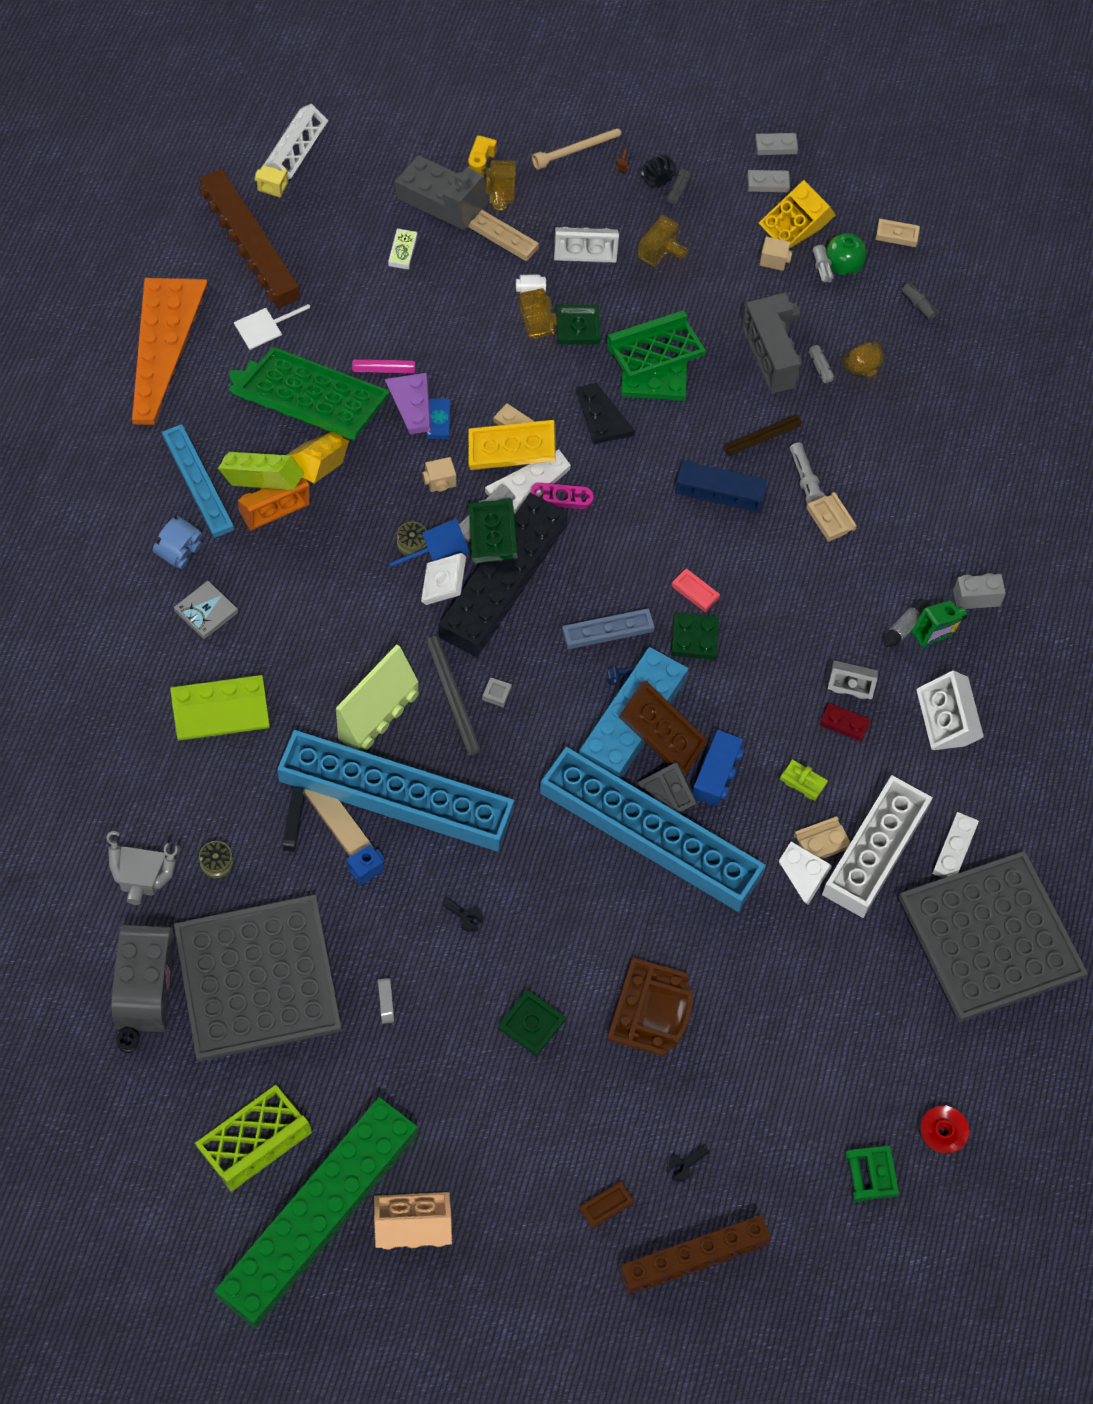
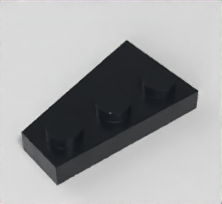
[576,383,635,444]

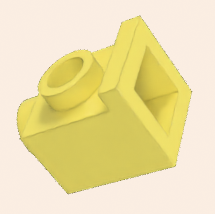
[255,165,288,198]

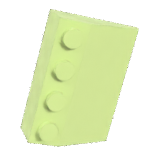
[336,645,419,751]

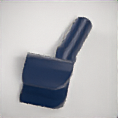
[606,666,636,684]

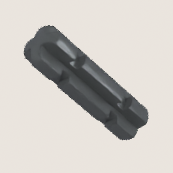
[667,169,690,205]

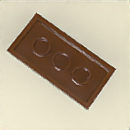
[619,681,708,775]

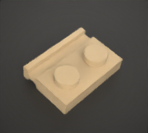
[806,492,857,542]
[794,816,850,859]

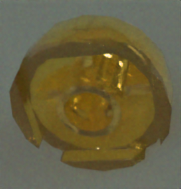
[841,339,885,379]

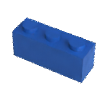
[693,730,745,807]

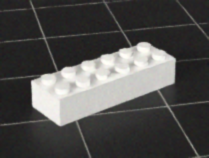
[822,775,933,918]

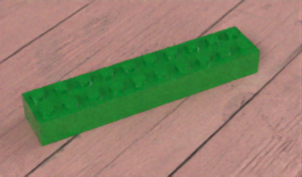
[215,1097,418,1330]

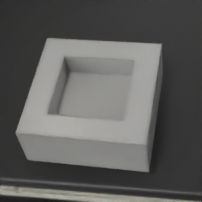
[482,677,512,708]

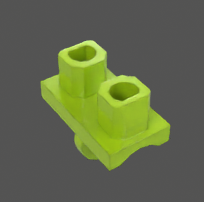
[780,759,828,801]

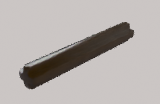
[724,415,802,456]

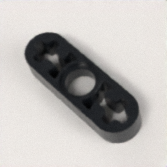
[283,787,305,852]

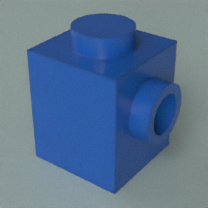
[346,844,385,886]

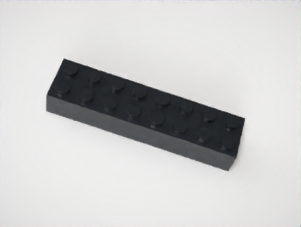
[439,493,568,658]

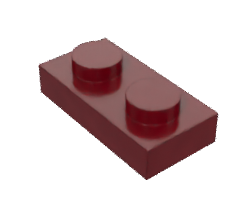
[820,703,871,742]

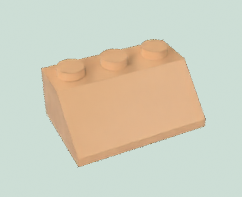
[374,1192,452,1249]

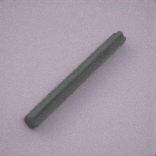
[427,636,480,756]

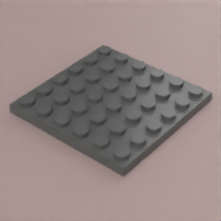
[898,851,1088,1022]
[174,894,342,1062]

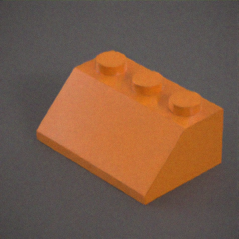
[238,478,309,531]

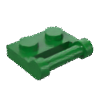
[846,1146,899,1202]

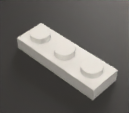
[932,812,979,878]

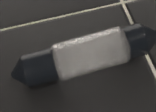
[884,599,930,647]

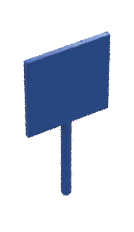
[389,518,469,567]

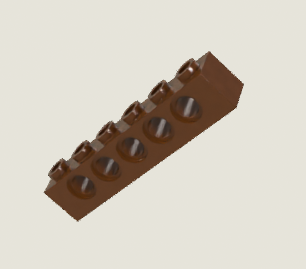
[619,1215,771,1296]

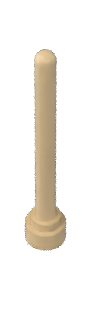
[532,129,621,170]

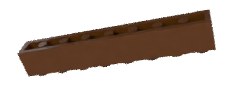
[198,168,300,309]

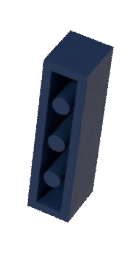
[675,461,767,513]

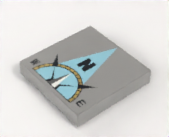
[174,581,238,640]

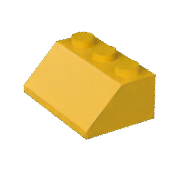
[287,432,349,483]

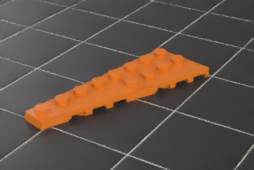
[132,278,208,425]

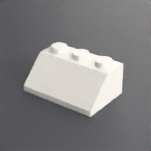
[554,227,619,262]
[916,671,984,750]

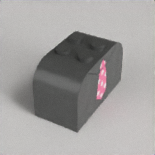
[112,925,175,1032]

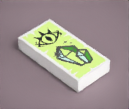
[388,229,417,270]

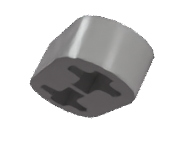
[378,978,394,1024]

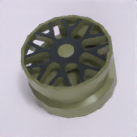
[397,522,427,556]
[199,841,233,878]

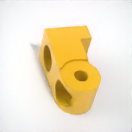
[468,135,497,175]

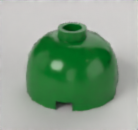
[826,233,867,275]

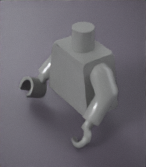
[106,831,181,905]

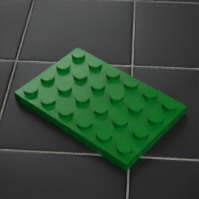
[236,347,390,440]

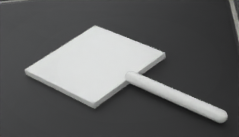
[234,304,310,350]

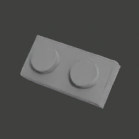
[755,133,798,155]
[747,170,790,192]

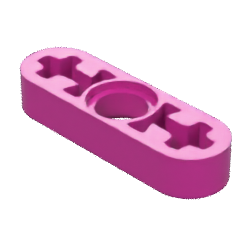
[530,483,593,509]

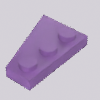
[385,373,431,434]

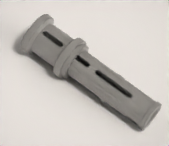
[789,443,825,504]

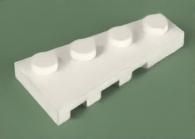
[485,449,571,515]

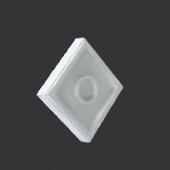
[421,553,466,605]

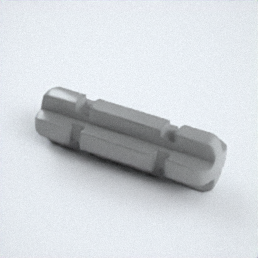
[809,345,834,383]

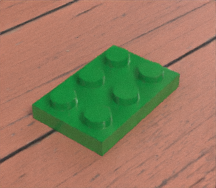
[621,357,687,401]

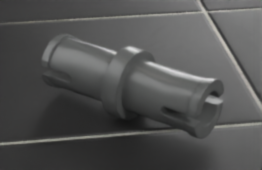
[901,282,939,321]

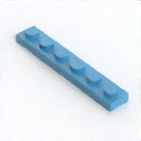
[162,424,234,538]

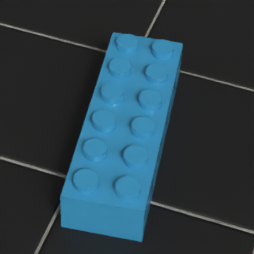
[579,647,689,779]

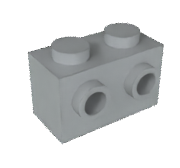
[953,573,1006,609]
[828,661,878,699]

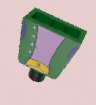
[911,601,967,649]

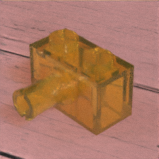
[486,160,516,211]
[638,215,688,266]
[519,288,557,339]

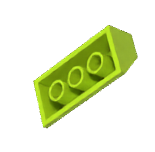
[170,675,270,741]

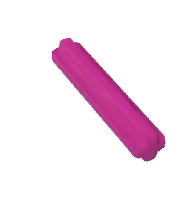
[352,359,415,373]

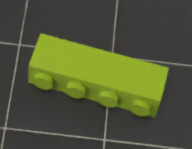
[218,452,304,490]

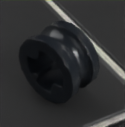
[116,1028,139,1053]

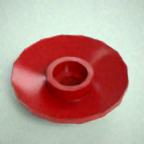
[920,1106,970,1154]

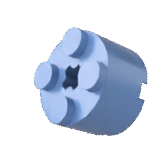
[153,516,202,569]

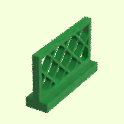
[607,310,706,380]

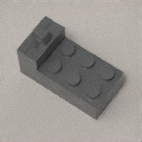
[394,155,488,230]
[742,292,802,394]

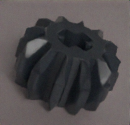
[641,154,677,188]

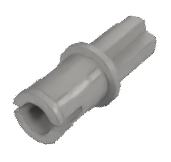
[812,245,834,283]

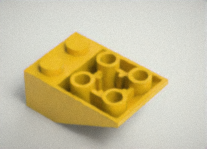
[759,180,835,248]

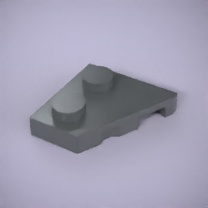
[638,762,699,814]

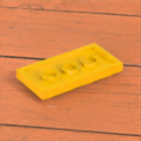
[469,420,556,470]

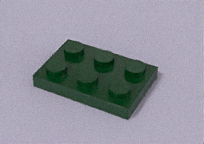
[468,499,518,563]

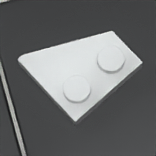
[779,842,832,904]

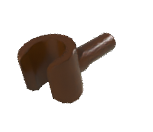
[616,148,630,173]

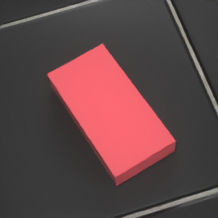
[672,568,720,612]

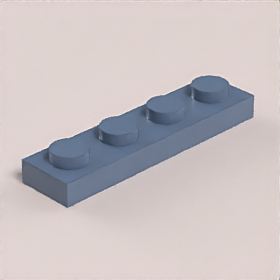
[562,608,655,650]

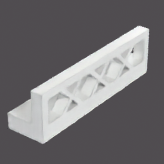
[264,104,328,179]

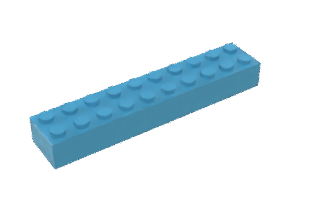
[277,730,514,852]
[540,747,766,912]

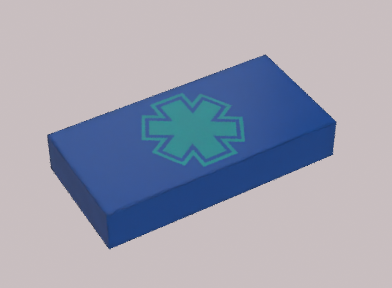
[427,399,450,440]

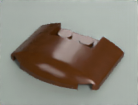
[607,957,693,1057]

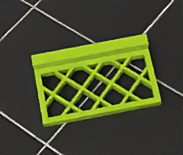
[195,1085,312,1192]

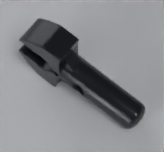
[442,898,484,932]
[667,1145,709,1181]

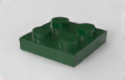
[557,305,600,345]
[671,612,719,660]
[498,990,566,1057]

